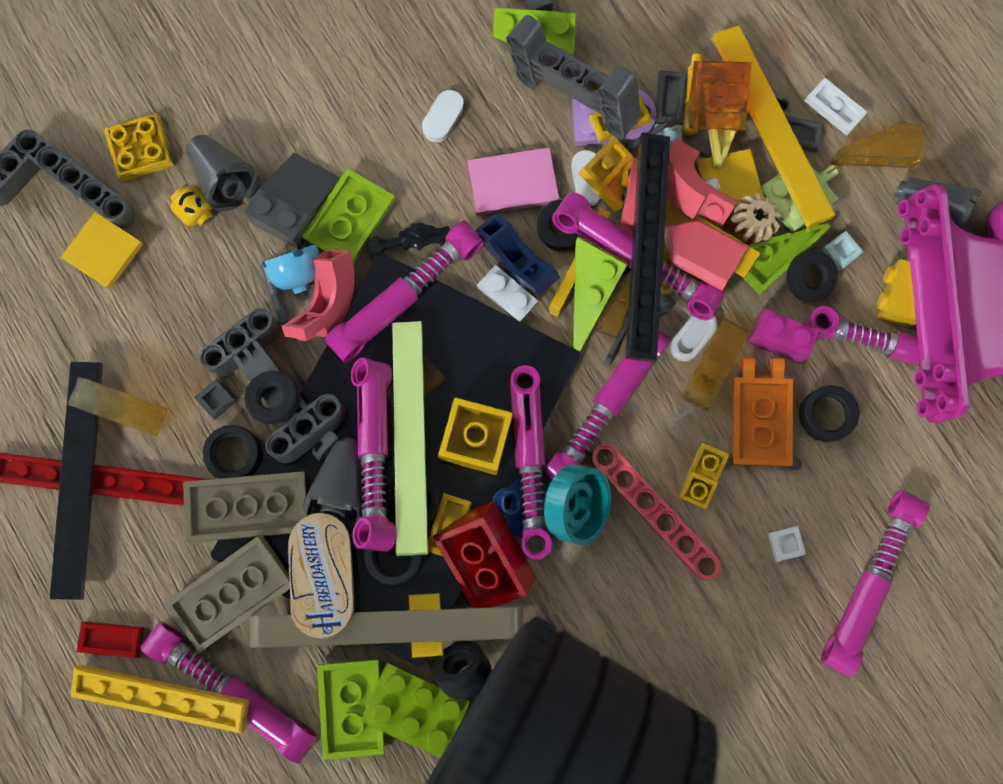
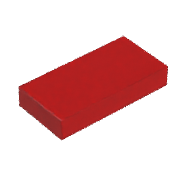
[76,621,144,658]

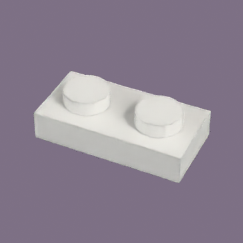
[805,78,867,136]
[477,265,538,322]

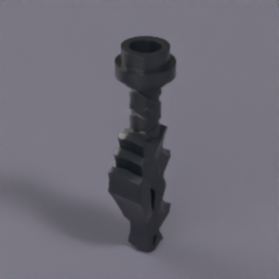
[368,222,450,256]

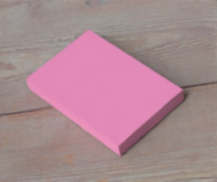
[467,147,559,216]

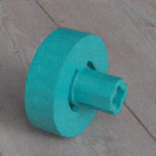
[541,464,611,546]

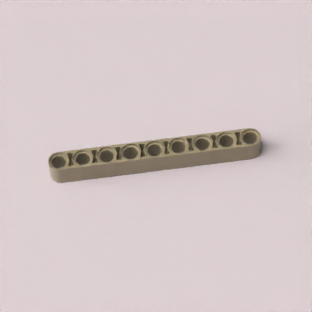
[249,607,523,648]

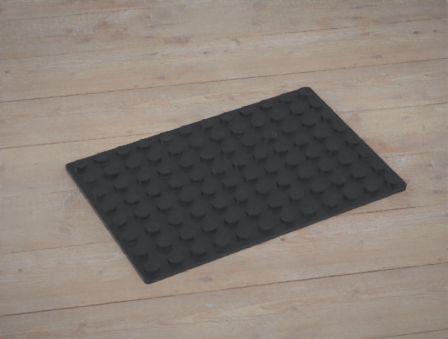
[211,253,580,667]

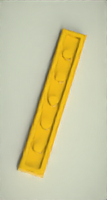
[70,664,249,734]

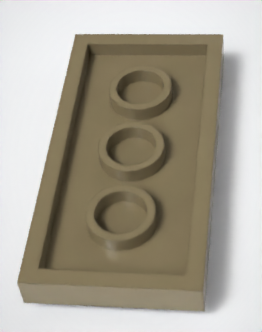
[183,472,308,543]
[164,534,290,653]

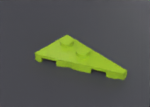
[743,223,831,295]
[573,236,629,352]

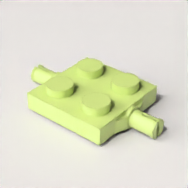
[761,165,839,233]

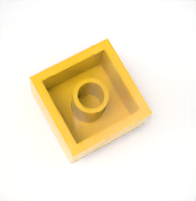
[438,397,513,475]

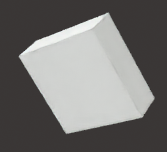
[767,526,807,562]

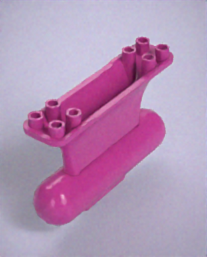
[898,184,1003,423]

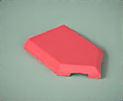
[664,220,749,291]

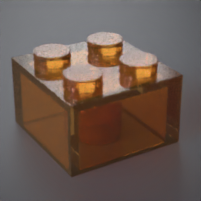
[688,61,752,131]

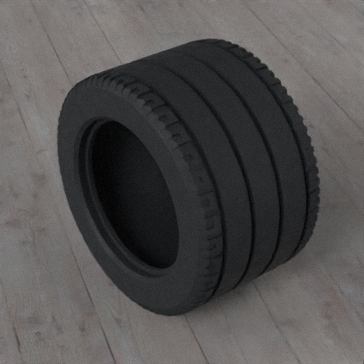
[426,616,719,784]

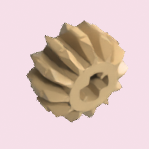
[730,193,782,244]

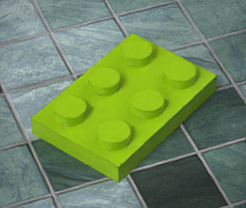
[301,168,396,264]
[317,659,385,760]
[360,663,470,758]

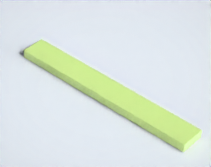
[392,321,428,556]

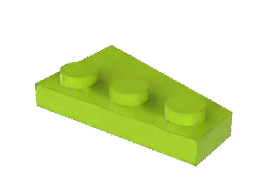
[493,8,577,56]

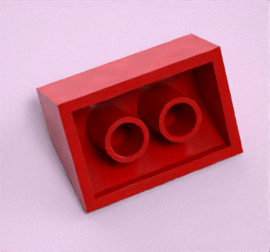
[433,501,536,608]

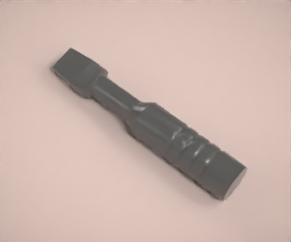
[260,264,289,324]

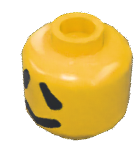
[170,184,213,227]

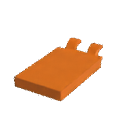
[732,357,793,466]

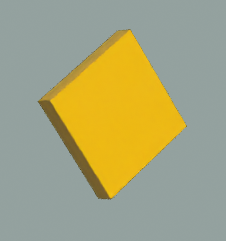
[103,112,175,182]
[695,149,764,207]
[61,212,144,290]

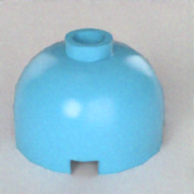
[261,244,319,294]

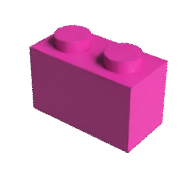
[747,308,819,364]

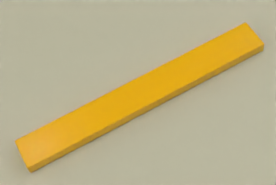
[712,25,835,228]

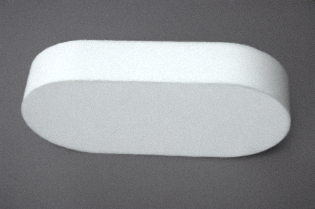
[422,90,464,142]
[571,150,602,206]
[670,316,717,362]

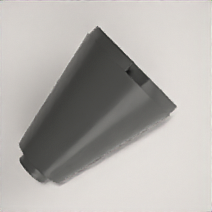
[186,135,259,211]
[894,177,982,229]
[302,437,364,524]

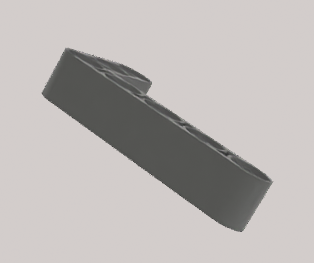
[0,129,135,229]

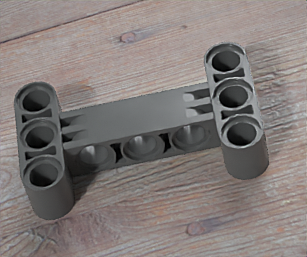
[506,15,641,139]
[200,308,347,464]

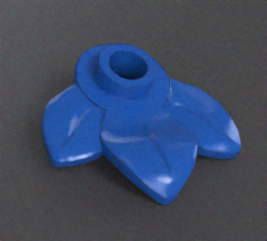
[493,478,544,537]

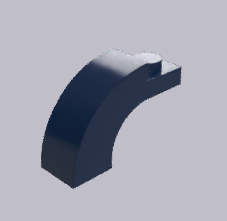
[475,213,561,296]

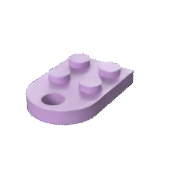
[572,89,656,146]

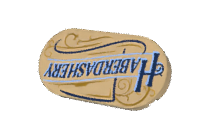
[288,513,354,638]

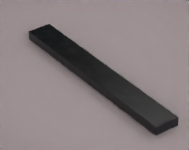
[625,132,670,363]
[49,362,103,600]

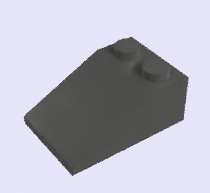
[244,153,340,250]

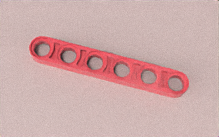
[591,444,721,580]

